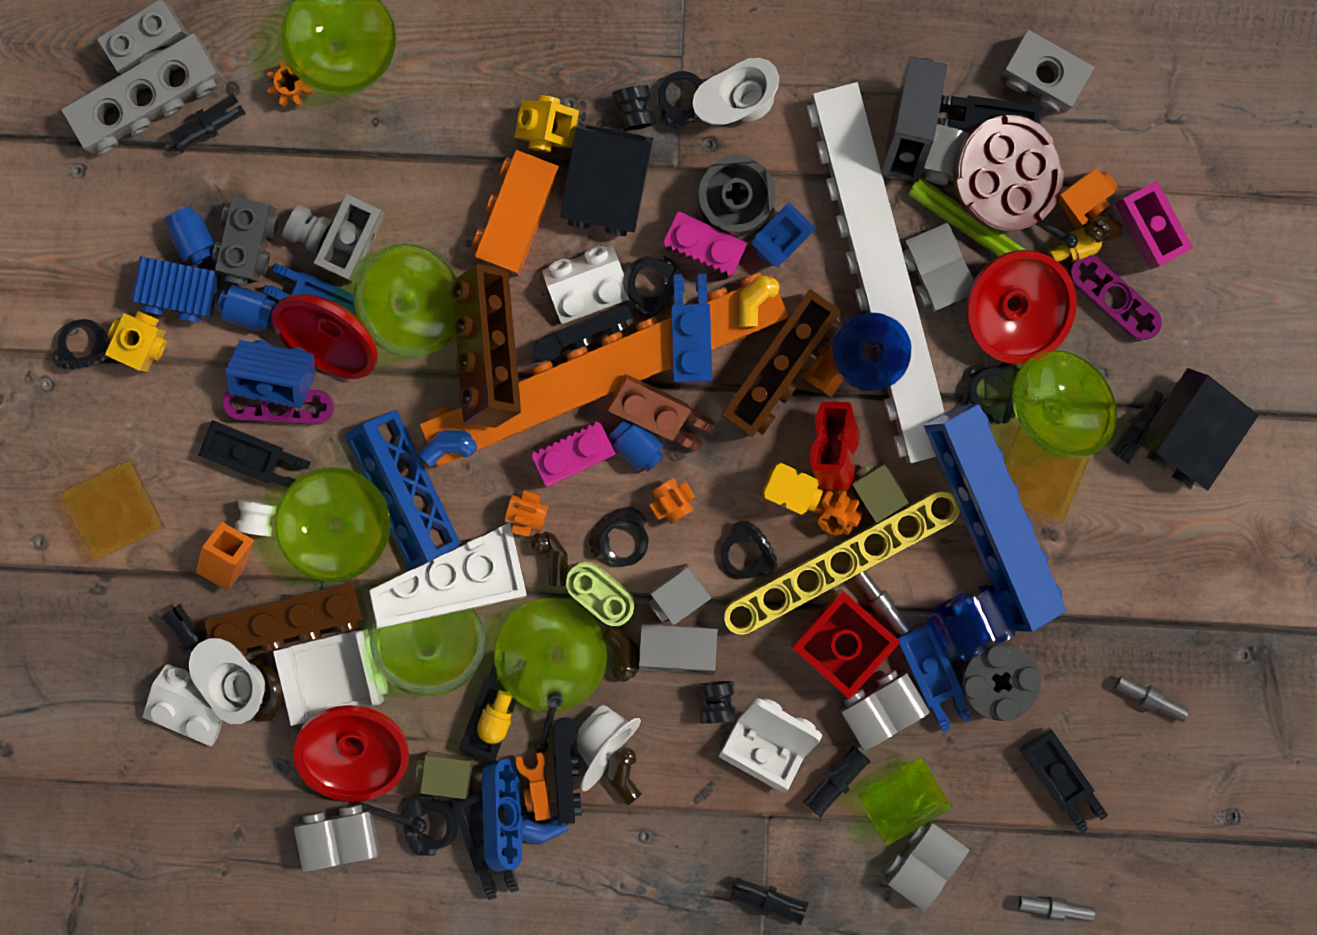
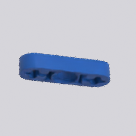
[482,759,522,872]

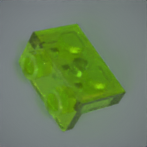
[858,757,952,846]

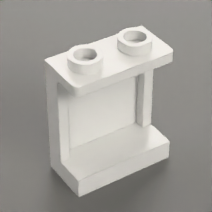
[273,628,388,726]

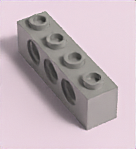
[61,33,223,155]

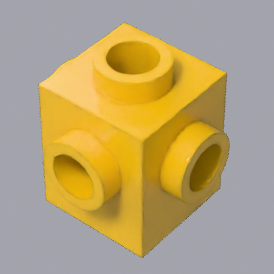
[514,95,579,153]
[105,311,167,372]

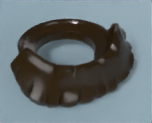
[248,658,282,722]

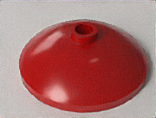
[966,250,1077,364]
[271,294,378,379]
[293,705,409,802]

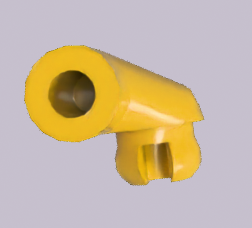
[739,275,779,327]

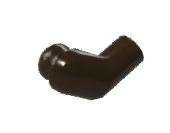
[1084,215,1122,243]
[531,531,568,586]
[602,626,639,682]
[607,747,642,806]

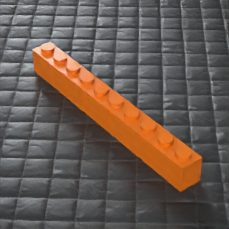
[420,272,789,467]

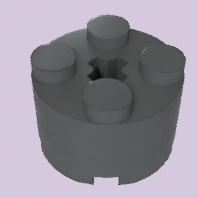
[698,155,776,236]
[959,641,1041,721]

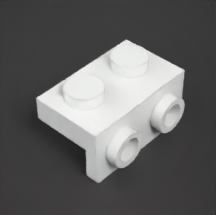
[542,245,629,324]
[142,664,223,747]

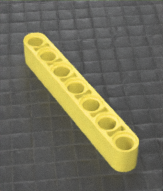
[723,491,960,635]

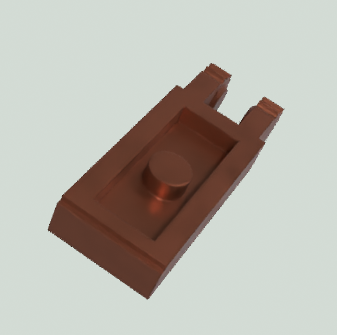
[606,374,715,451]

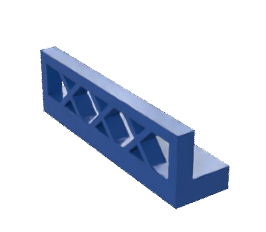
[344,410,462,571]

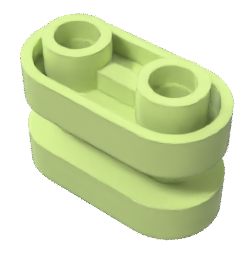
[566,562,634,626]

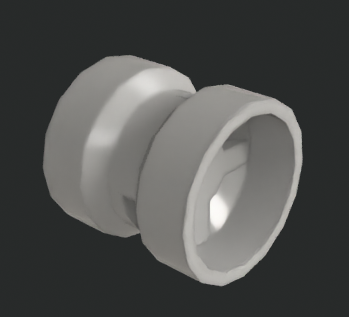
[282,204,333,255]

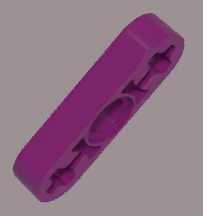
[1068,255,1162,341]
[223,389,335,424]

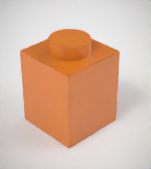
[195,522,255,591]

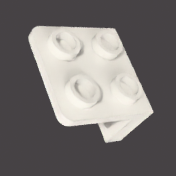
[718,698,822,794]

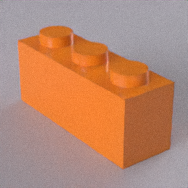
[472,150,560,276]

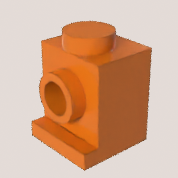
[1057,168,1118,229]

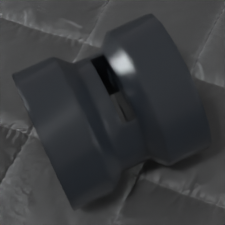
[612,85,656,132]
[697,681,737,724]

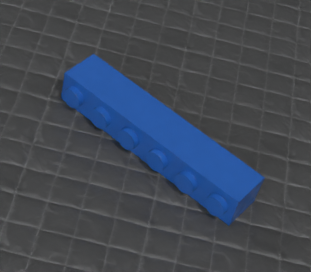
[923,404,1067,632]

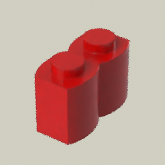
[810,401,860,491]

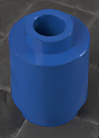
[165,206,215,266]
[217,284,276,331]
[608,419,664,472]

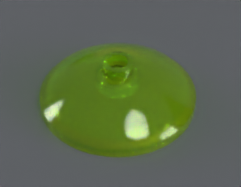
[280,0,396,95]
[353,244,456,358]
[1012,350,1117,459]
[275,467,391,582]
[494,598,607,712]
[370,609,485,696]

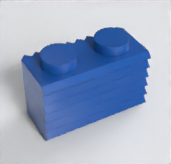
[131,256,220,323]
[226,340,316,409]

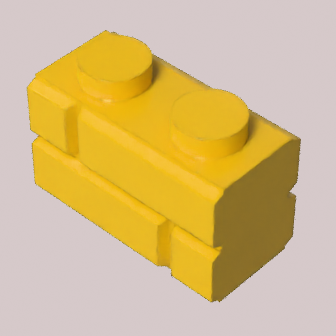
[761,463,823,515]

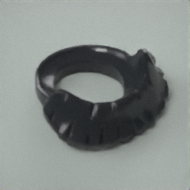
[658,71,708,128]
[624,256,681,316]
[52,319,111,369]
[968,362,1026,425]
[589,507,649,567]
[721,521,777,579]
[403,794,458,856]

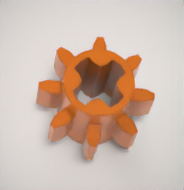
[267,60,314,107]
[648,477,696,524]
[504,490,549,538]
[814,490,863,535]

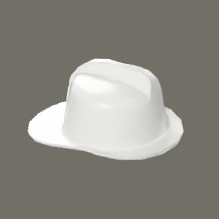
[692,58,779,125]
[189,638,265,724]
[577,705,641,792]

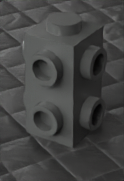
[212,196,279,286]

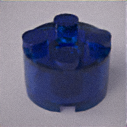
[831,312,912,391]
[925,583,1016,661]

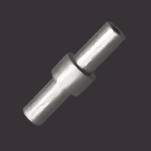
[852,570,911,637]
[1114,675,1189,722]
[1018,895,1095,922]

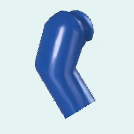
[418,430,477,467]
[521,812,568,845]

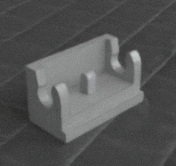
[639,624,718,675]

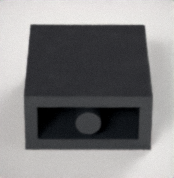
[881,56,948,182]
[560,123,654,236]
[1137,368,1259,491]

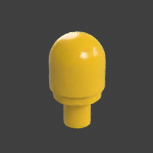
[1049,226,1102,262]
[477,690,513,744]

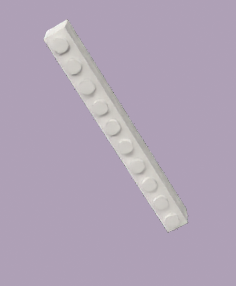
[806,82,945,463]

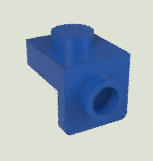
[750,202,816,268]

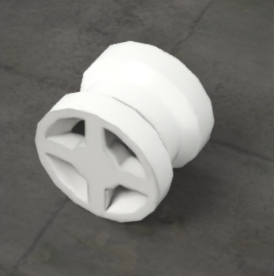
[234,500,277,536]

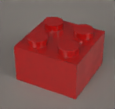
[790,589,900,699]

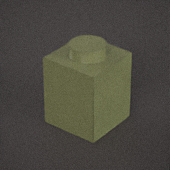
[851,462,909,523]
[415,751,474,799]

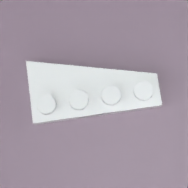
[369,523,527,629]

